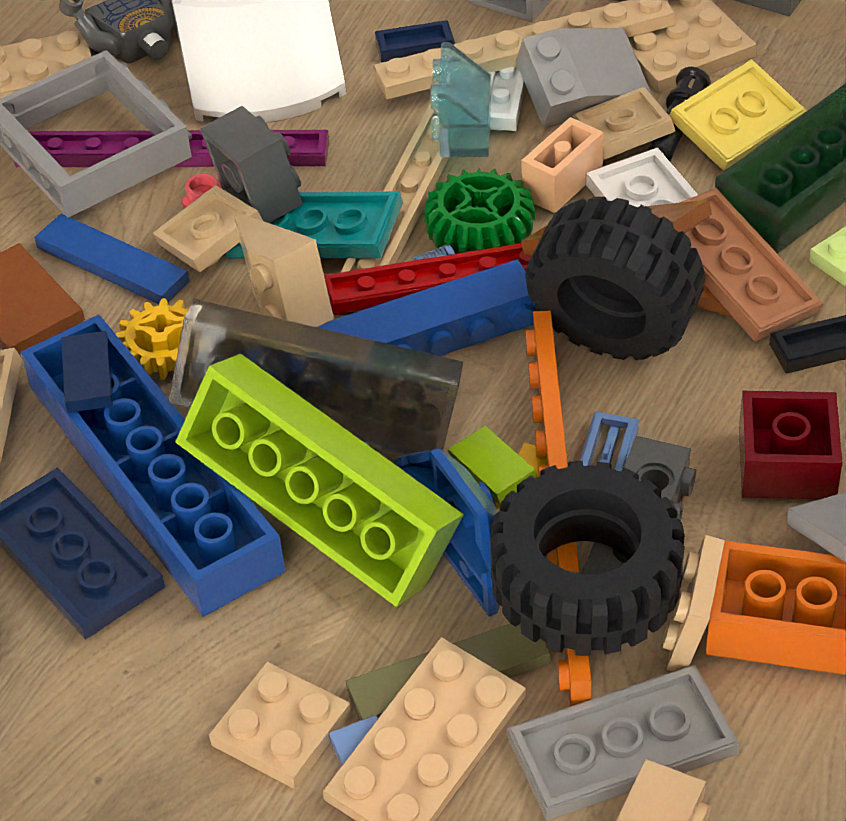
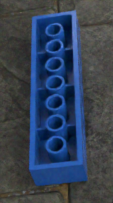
[21,314,286,617]

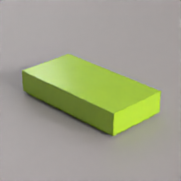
[448,426,538,504]

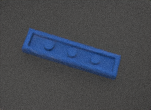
[34,214,190,304]

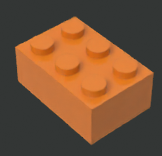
[706,541,846,675]

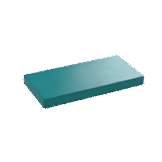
[226,191,403,258]

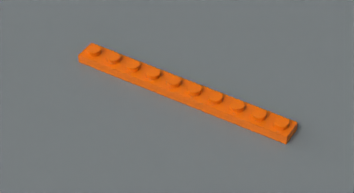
[525,310,591,706]

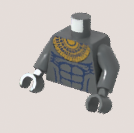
[59,0,175,63]

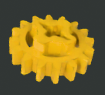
[115,298,211,380]

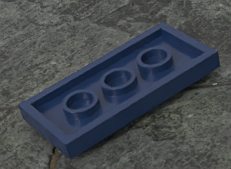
[0,467,165,639]

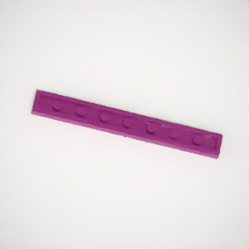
[14,130,329,167]

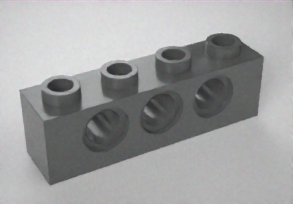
[582,436,696,574]

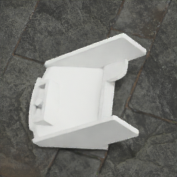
[171,0,346,122]

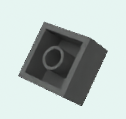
[200,106,303,223]

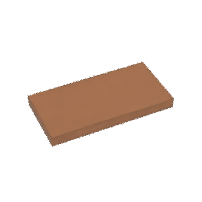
[679,188,823,342]

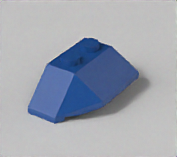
[394,448,500,617]

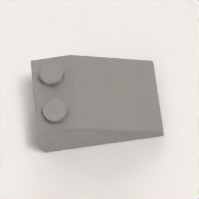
[516,28,652,128]

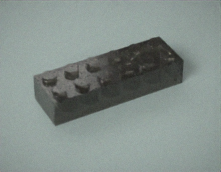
[169,299,463,456]

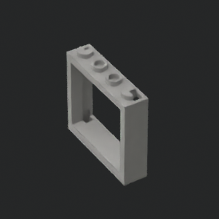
[0,50,192,218]

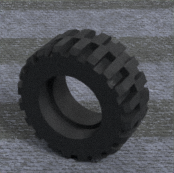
[525,196,705,360]
[490,461,685,656]

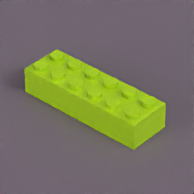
[175,354,464,607]

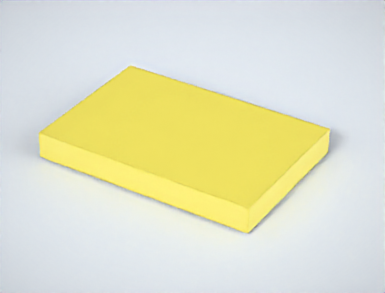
[669,59,807,171]

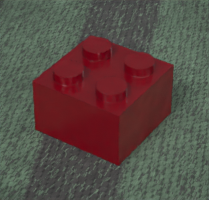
[739,390,842,499]

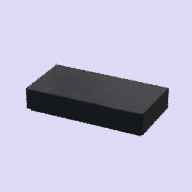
[769,315,846,374]

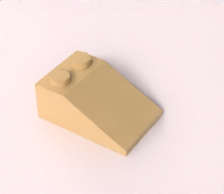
[234,213,334,340]

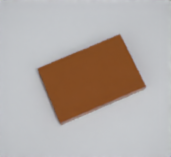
[0,243,85,355]

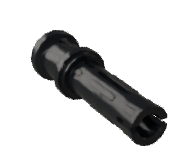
[648,66,711,162]

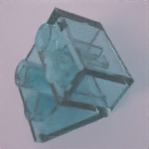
[431,42,491,157]

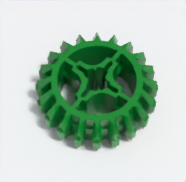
[424,168,535,255]

